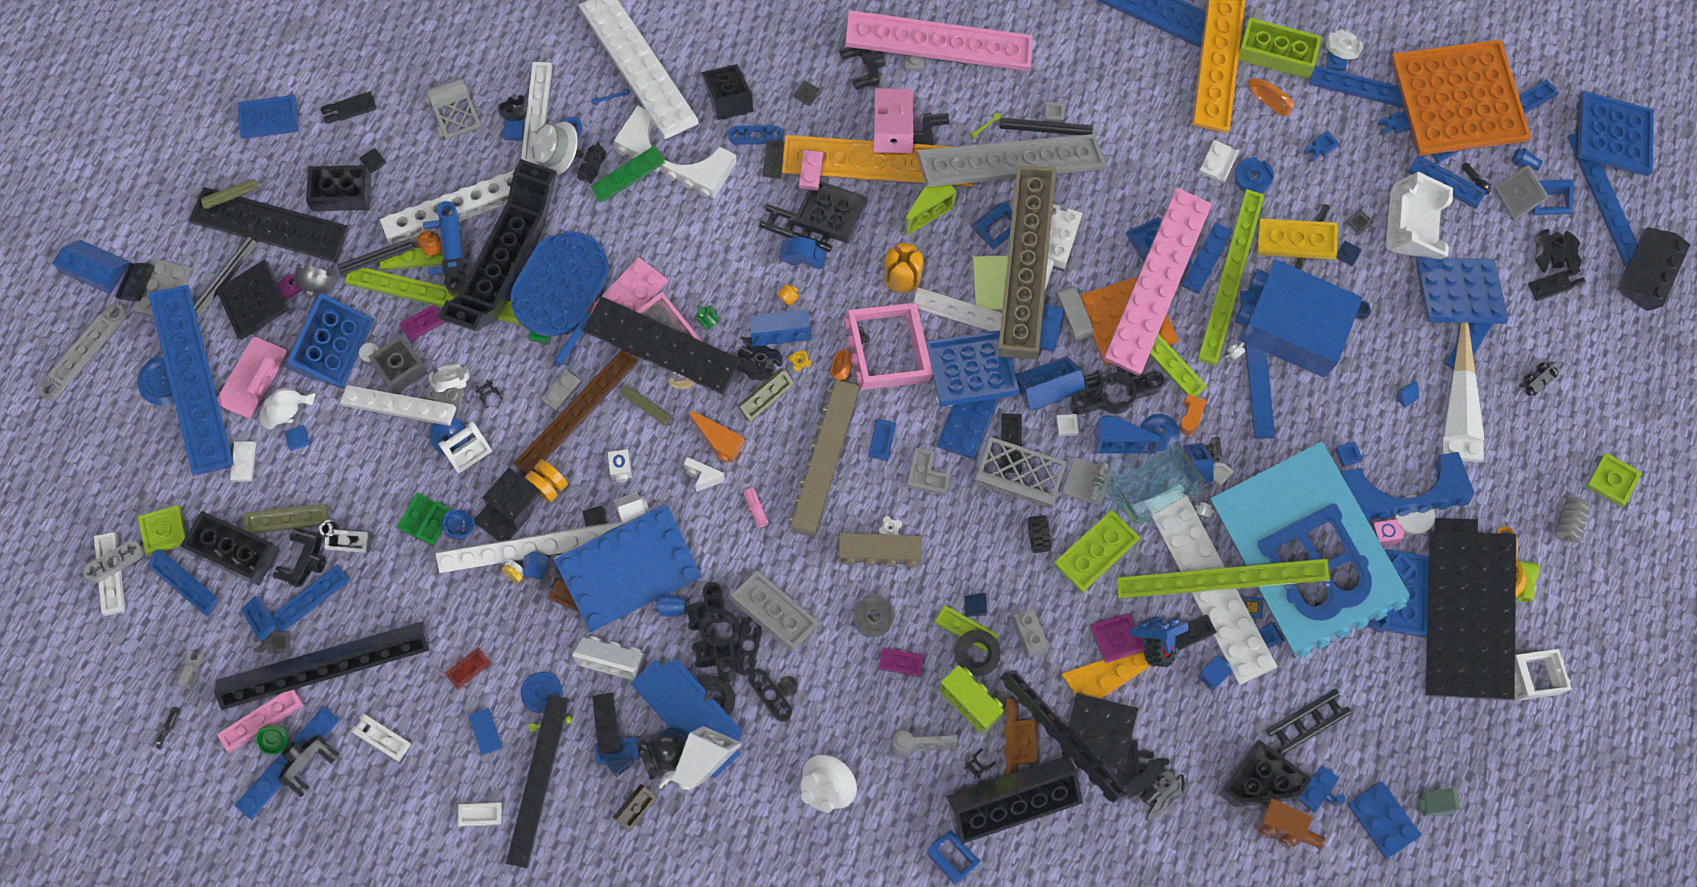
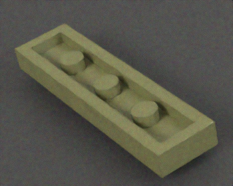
[244,504,329,534]

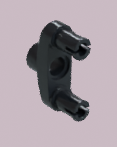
[839,47,886,90]
[913,113,949,145]
[273,528,326,588]
[278,734,340,797]

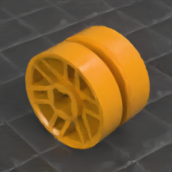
[524,459,568,503]

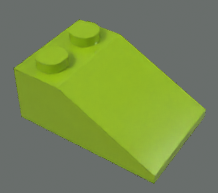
[904,185,956,236]

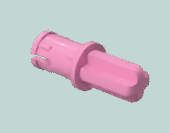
[744,488,769,528]

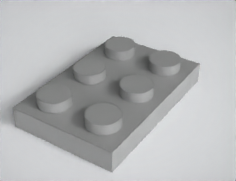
[133,259,193,317]

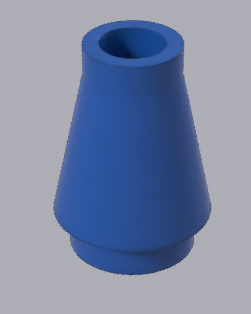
[1511,148,1543,171]

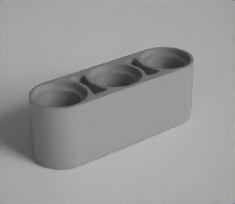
[1055,286,1094,342]

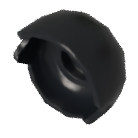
[498,95,527,121]

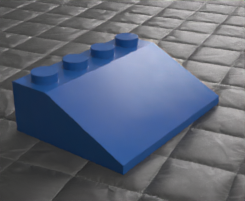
[283,293,375,389]

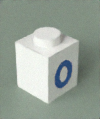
[608,449,632,483]

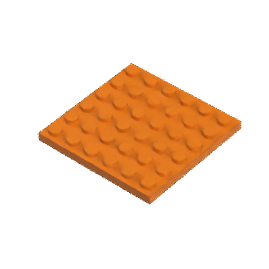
[1391,39,1532,156]

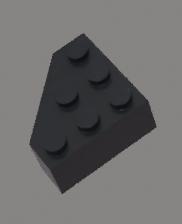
[1218,739,1312,807]

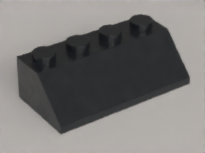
[1618,227,1691,311]

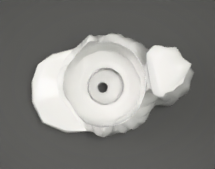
[259,388,315,430]

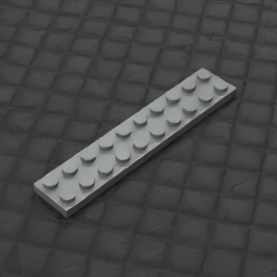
[916,134,1106,187]

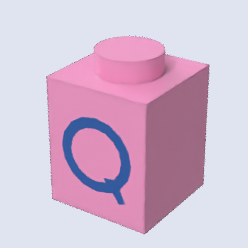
[1371,519,1404,546]

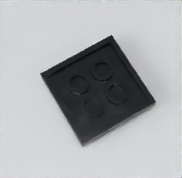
[793,181,867,243]
[216,260,290,340]
[1062,693,1139,771]

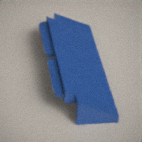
[631,659,742,778]

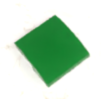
[396,493,452,546]

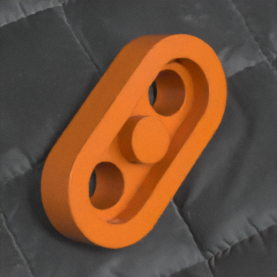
[416,231,442,256]
[829,348,852,381]

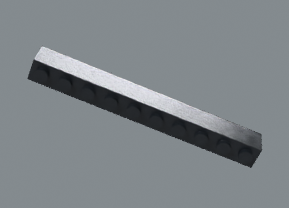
[214,621,430,710]

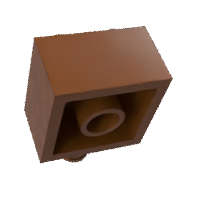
[1254,799,1326,850]

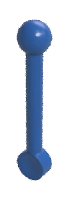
[591,88,629,105]

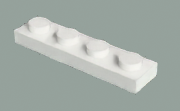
[94,532,125,616]

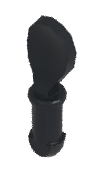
[1462,162,1491,195]
[156,707,180,750]

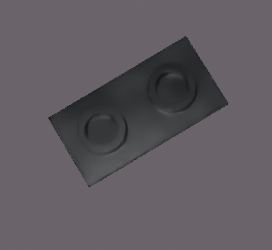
[577,142,607,184]
[1518,361,1559,397]

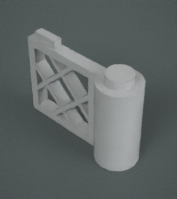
[424,77,482,140]
[891,730,957,759]

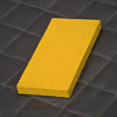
[1257,218,1338,260]

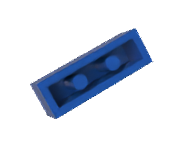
[749,309,811,346]

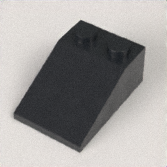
[701,64,754,120]

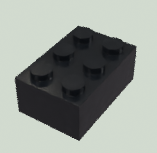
[306,165,372,212]

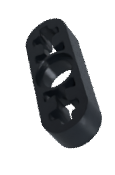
[735,616,762,676]
[748,669,792,722]

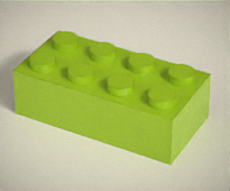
[1238,17,1322,79]

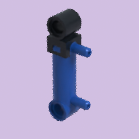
[423,201,466,297]

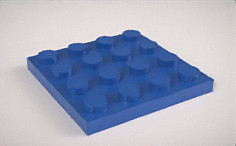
[1577,91,1654,176]
[1416,257,1509,324]
[926,330,1019,407]

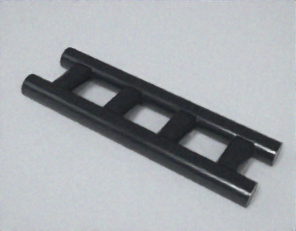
[758,204,833,253]
[1265,689,1352,755]

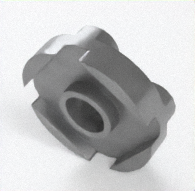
[853,595,894,637]

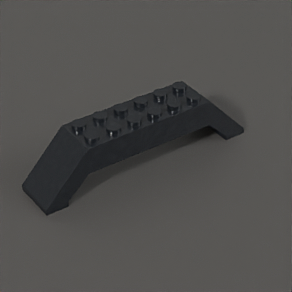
[438,159,557,332]

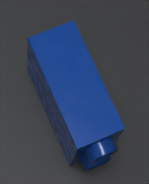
[1235,259,1363,378]

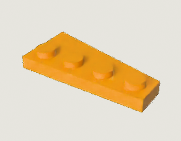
[1061,652,1151,699]

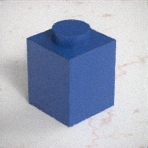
[1197,656,1233,692]

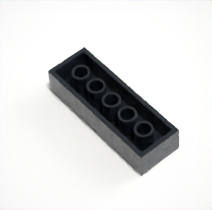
[946,755,1083,844]

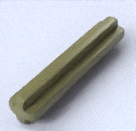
[201,179,259,209]
[620,385,671,426]

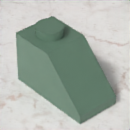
[1417,787,1461,817]

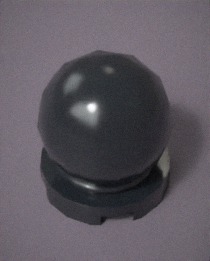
[636,730,687,781]

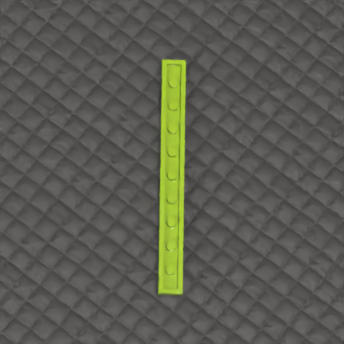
[1197,189,1265,366]
[344,268,522,326]
[1117,559,1330,599]

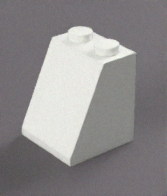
[672,726,741,790]

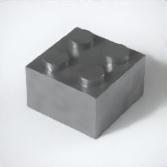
[368,335,428,394]

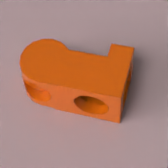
[1179,394,1207,436]

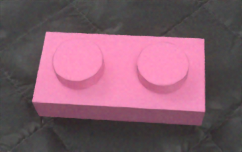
[799,150,823,190]

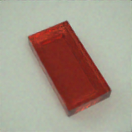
[445,647,491,690]

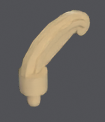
[669,378,695,389]

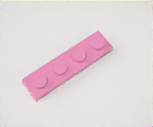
[217,690,304,753]

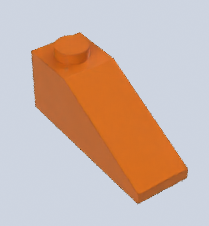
[690,410,745,463]

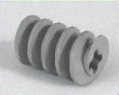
[1555,497,1591,543]

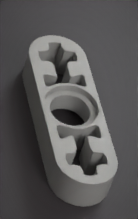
[83,541,143,583]

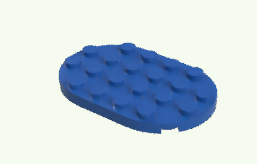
[511,231,609,336]

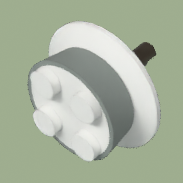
[531,122,584,175]

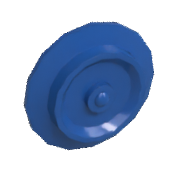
[137,354,175,406]

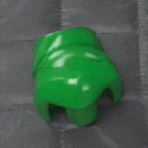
[695,305,720,330]

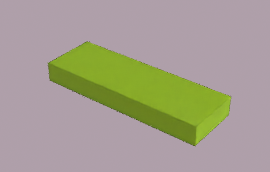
[934,605,999,653]

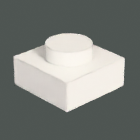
[1056,414,1079,437]

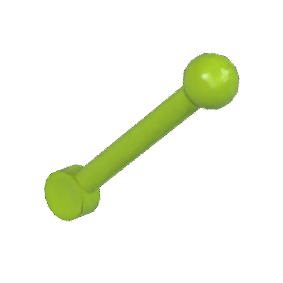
[970,113,1001,139]
[528,716,572,732]

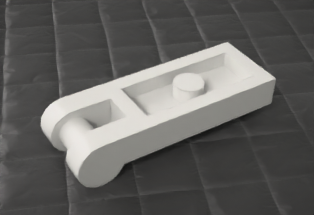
[350,713,411,762]

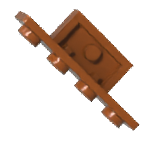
[1004,698,1038,777]

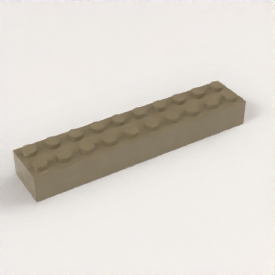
[998,165,1056,360]

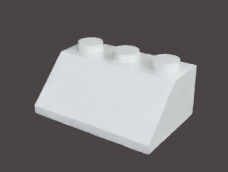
[573,636,645,680]

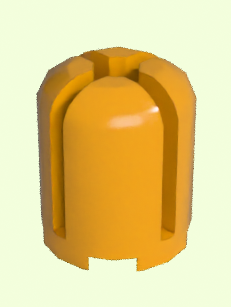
[883,243,923,294]

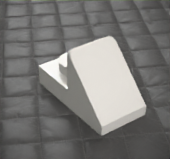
[684,457,725,492]

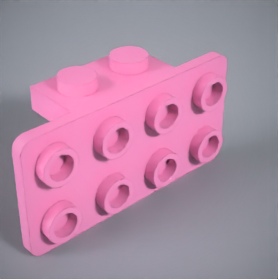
[217,337,288,418]

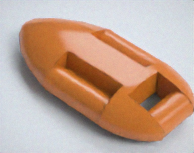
[1248,78,1294,116]

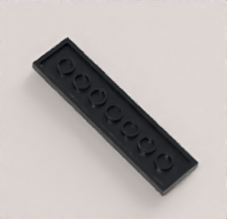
[189,187,349,263]
[583,296,741,396]

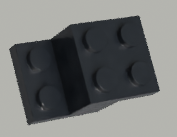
[474,467,541,541]

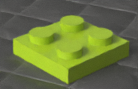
[1586,452,1642,508]
[138,505,186,556]

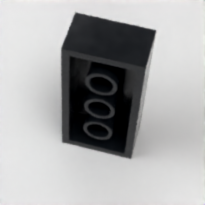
[180,510,280,586]

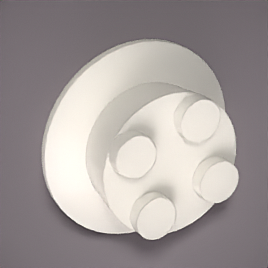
[801,755,857,813]

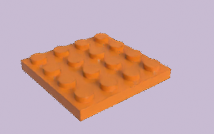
[1079,276,1179,366]

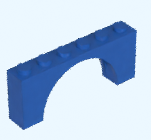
[1341,452,1475,521]

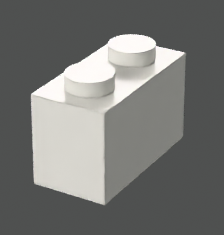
[614,492,649,524]

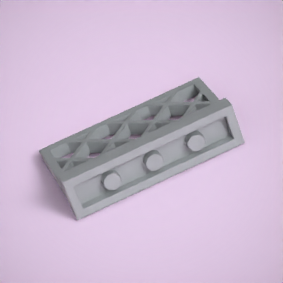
[974,437,1067,509]

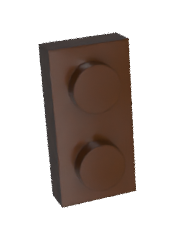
[548,579,580,613]

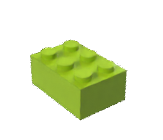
[938,665,1004,736]

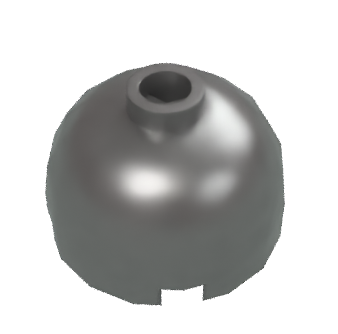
[294,263,336,297]

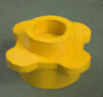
[789,350,811,372]

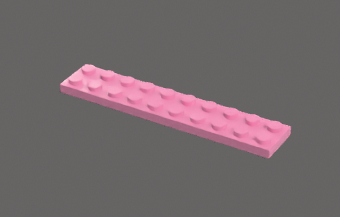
[845,10,1033,71]
[1103,188,1212,376]

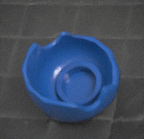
[441,509,475,540]

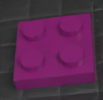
[1090,613,1145,663]

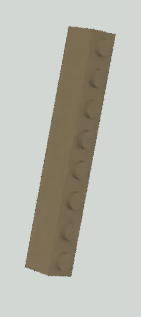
[788,380,859,538]

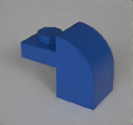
[779,237,826,269]

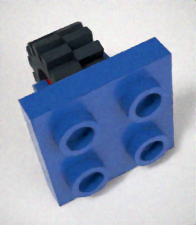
[1130,617,1188,667]

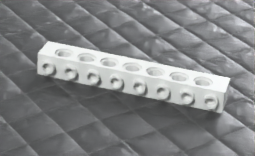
[380,169,515,245]

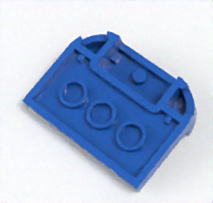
[1367,550,1429,638]

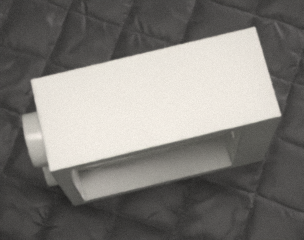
[1515,649,1572,701]

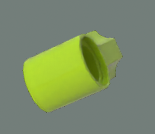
[1516,560,1540,602]

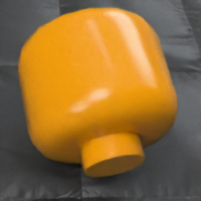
[777,284,799,306]

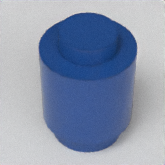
[655,596,686,617]

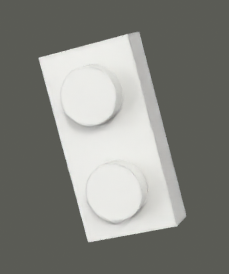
[230,442,256,482]

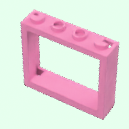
[843,303,933,390]

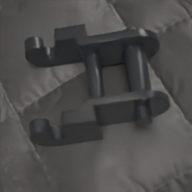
[475,379,503,409]
[964,748,996,779]

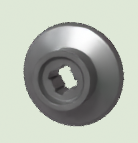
[539,555,562,590]

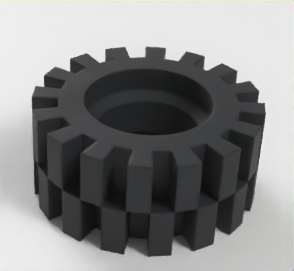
[1027,515,1051,554]

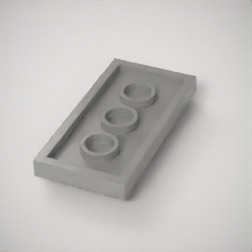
[729,571,819,653]

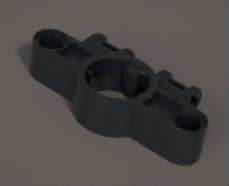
[1069,366,1165,415]
[685,582,740,682]

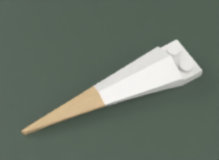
[1441,323,1485,463]

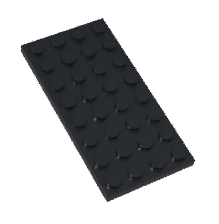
[1426,532,1516,701]

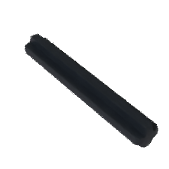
[337,239,414,275]

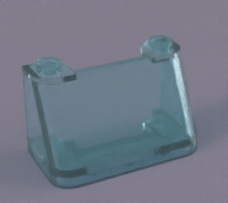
[1105,441,1205,525]

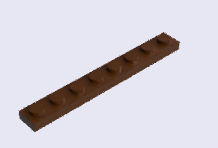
[514,350,638,475]

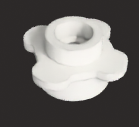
[1225,342,1245,361]
[879,516,902,535]

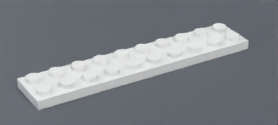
[578,0,699,139]
[1145,485,1277,685]

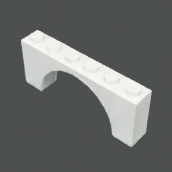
[614,106,737,199]

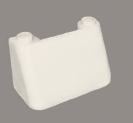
[1386,172,1453,260]

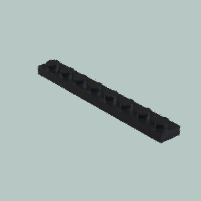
[1000,670,1128,803]
[506,694,570,869]

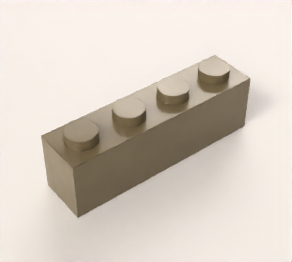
[839,533,922,568]

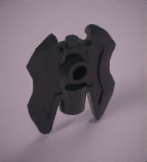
[1534,229,1582,275]
[733,336,783,380]
[1125,758,1185,821]

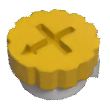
[501,559,523,584]

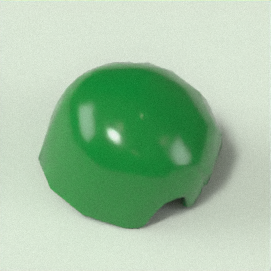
[255,723,289,755]

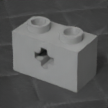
[1012,608,1049,659]

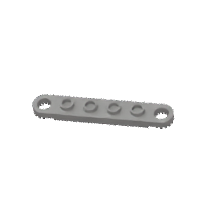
[38,303,127,400]

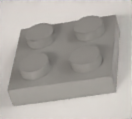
[1495,165,1549,219]

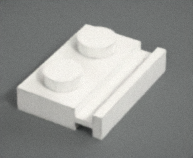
[1199,140,1239,183]

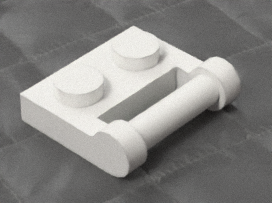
[438,421,492,474]

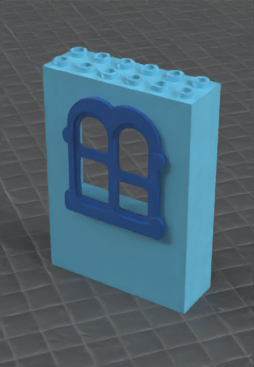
[1210,442,1410,658]

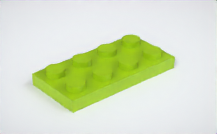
[1053,510,1141,593]

